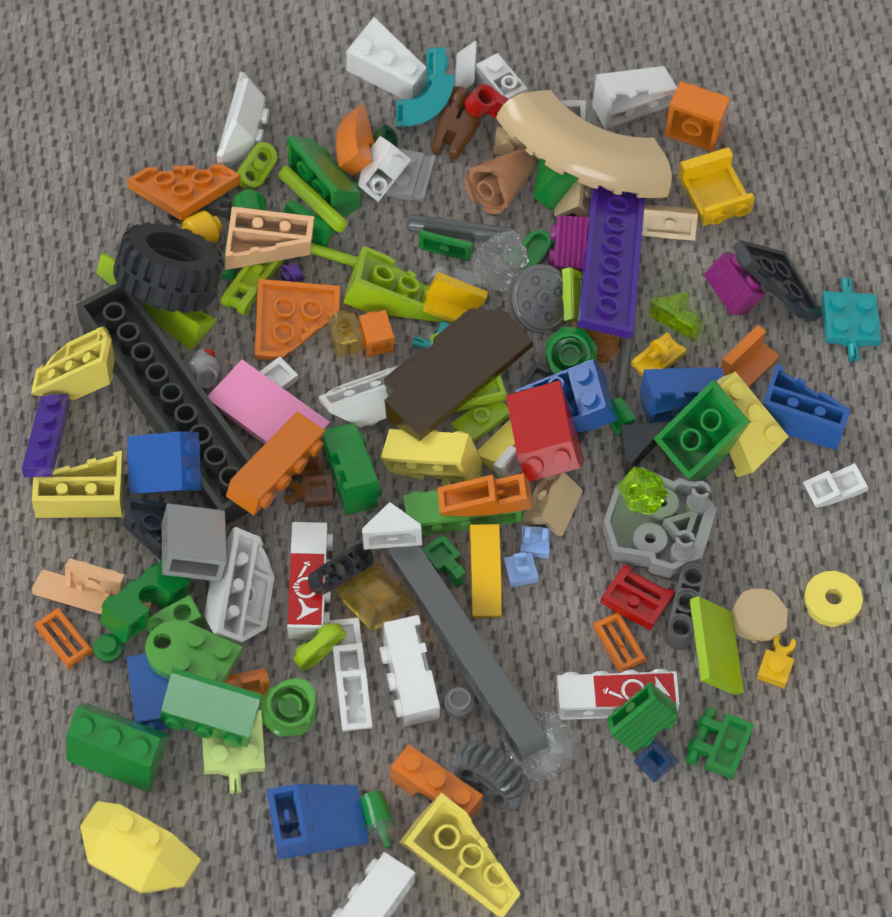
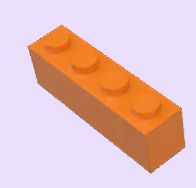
[226,411,325,515]

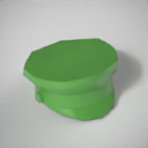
[260,678,317,737]

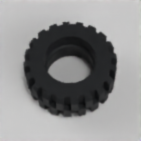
[113,222,224,313]

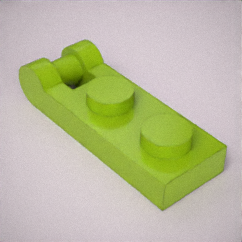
[221,260,284,316]

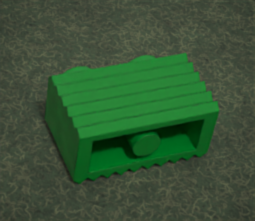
[607,682,678,753]

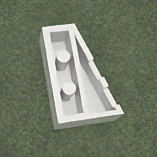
[346,17,427,99]
[379,615,440,727]

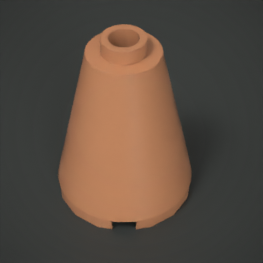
[465,149,536,215]

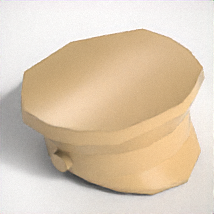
[731,588,788,643]

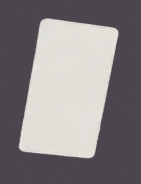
[455,41,476,88]

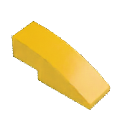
[469,524,502,618]

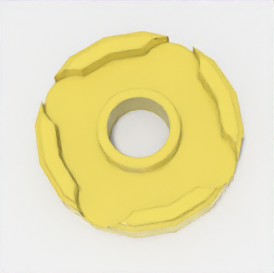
[804,571,863,627]

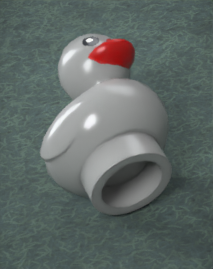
[186,348,220,388]

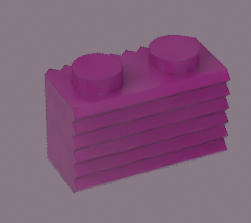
[549,215,590,273]
[703,252,765,316]

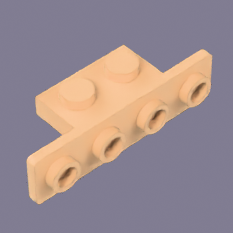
[32,558,151,614]

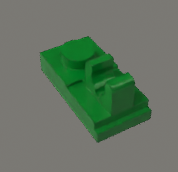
[284,199,336,247]

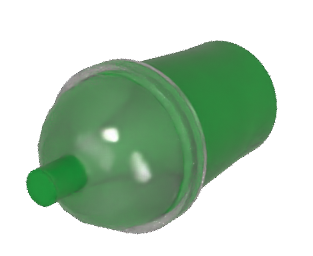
[360,790,397,849]

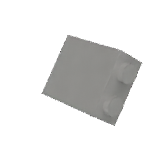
[162,503,227,582]

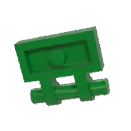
[685,708,755,780]

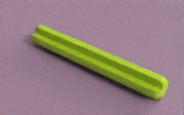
[278,166,348,232]

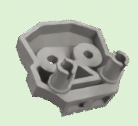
[602,467,717,578]

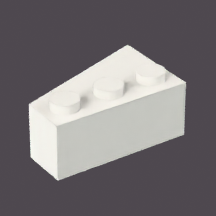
[592,66,677,129]

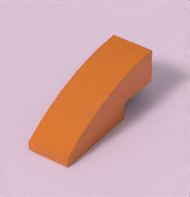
[336,104,374,176]
[437,473,533,516]

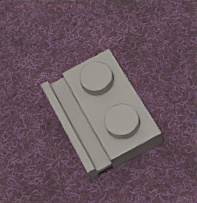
[386,148,436,203]

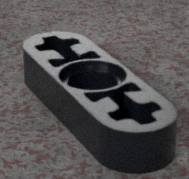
[308,543,374,595]

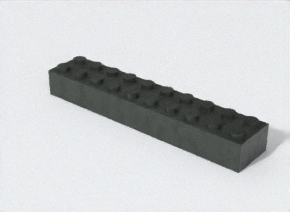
[76,283,251,526]

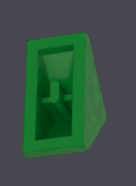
[533,158,577,210]

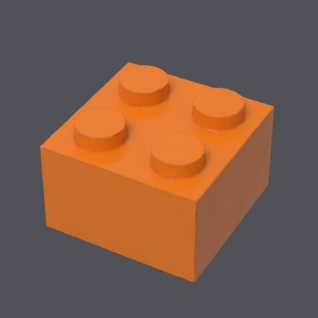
[664,81,730,152]

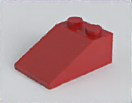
[506,380,585,482]

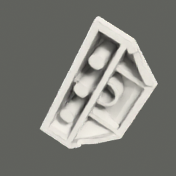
[217,72,270,168]
[319,366,398,427]
[204,527,275,644]

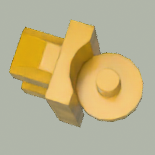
[631,332,687,377]

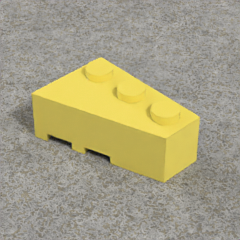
[381,429,484,485]

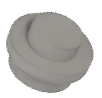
[444,687,474,717]

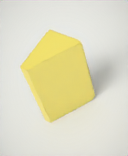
[477,419,516,472]

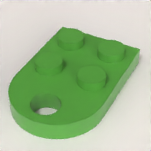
[145,620,243,683]

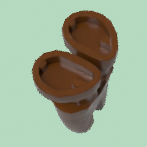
[432,86,489,160]

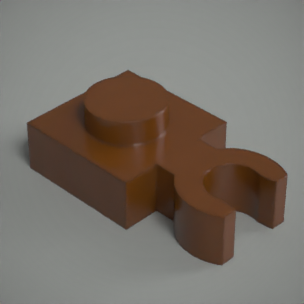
[284,475,334,507]

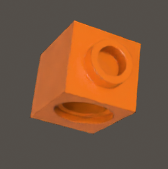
[359,310,394,357]

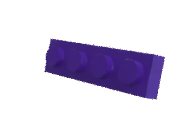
[22,394,70,478]

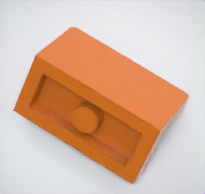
[721,325,779,388]

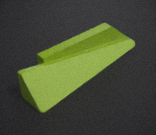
[96,253,216,351]

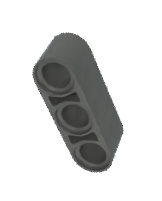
[666,563,707,650]

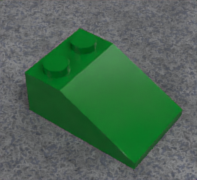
[654,380,751,482]

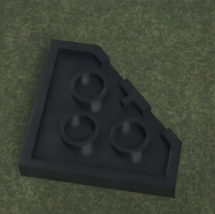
[732,240,823,321]
[122,497,170,561]

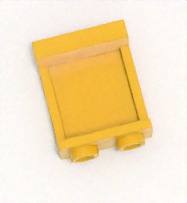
[678,147,755,226]

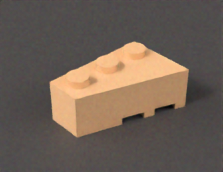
[225,207,314,270]

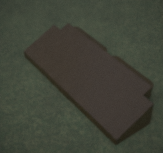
[384,305,533,441]

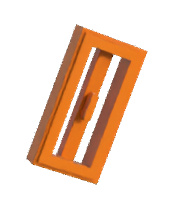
[34,608,93,670]
[593,613,647,673]

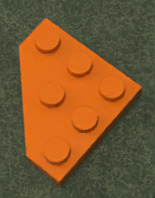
[127,164,240,221]
[254,279,340,361]

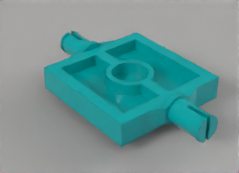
[821,277,881,362]

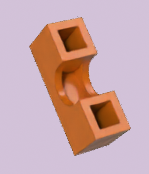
[390,744,483,820]

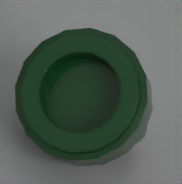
[373,125,398,148]

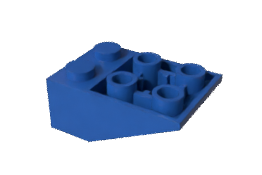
[516,359,617,432]
[267,784,369,860]

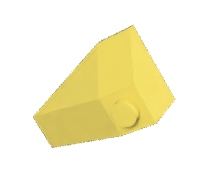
[399,793,520,917]

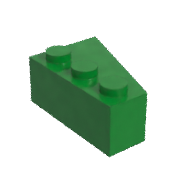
[322,422,382,516]

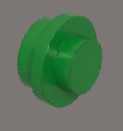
[93,634,123,662]

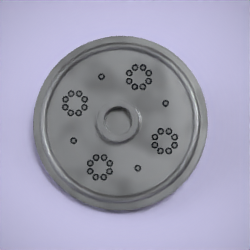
[510,264,565,333]

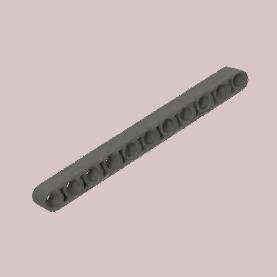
[363,506,548,760]

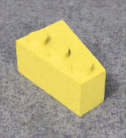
[716,372,789,477]
[32,450,125,518]

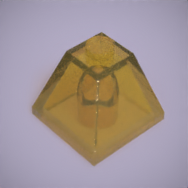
[334,562,415,631]

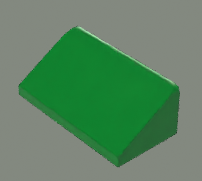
[418,230,475,261]

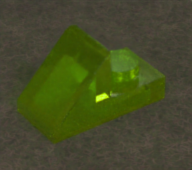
[648,292,703,342]

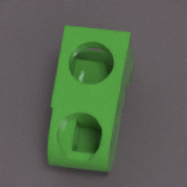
[146,595,206,647]

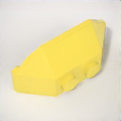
[31,326,115,400]
[80,801,201,893]

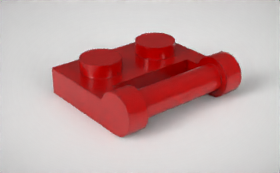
[600,564,676,631]

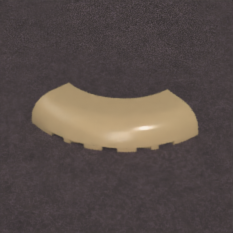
[496,90,672,198]

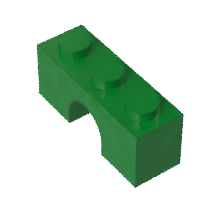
[100,561,190,643]

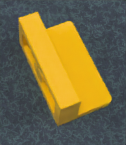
[423,271,488,323]

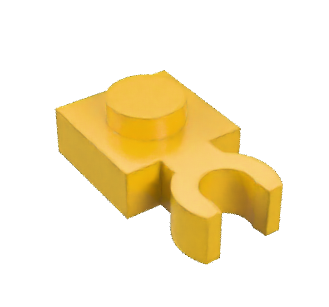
[756,634,796,688]

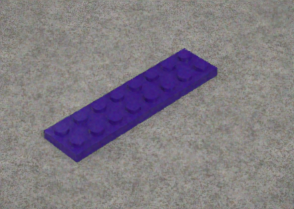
[577,185,645,339]

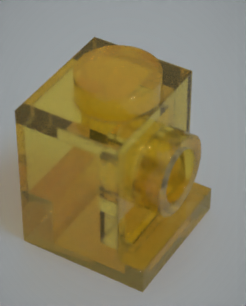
[328,311,363,357]

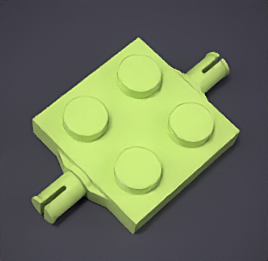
[202,710,265,794]

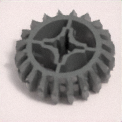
[452,740,531,811]

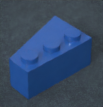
[762,364,851,451]
[639,367,724,423]

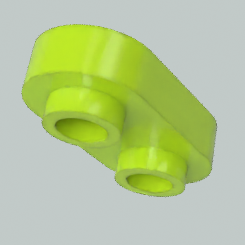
[237,142,277,190]
[293,622,346,671]

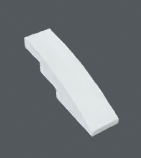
[330,617,372,732]

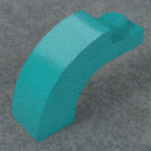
[396,47,455,127]

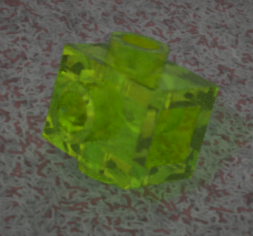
[617,467,669,515]

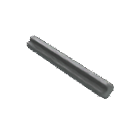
[408,214,514,244]

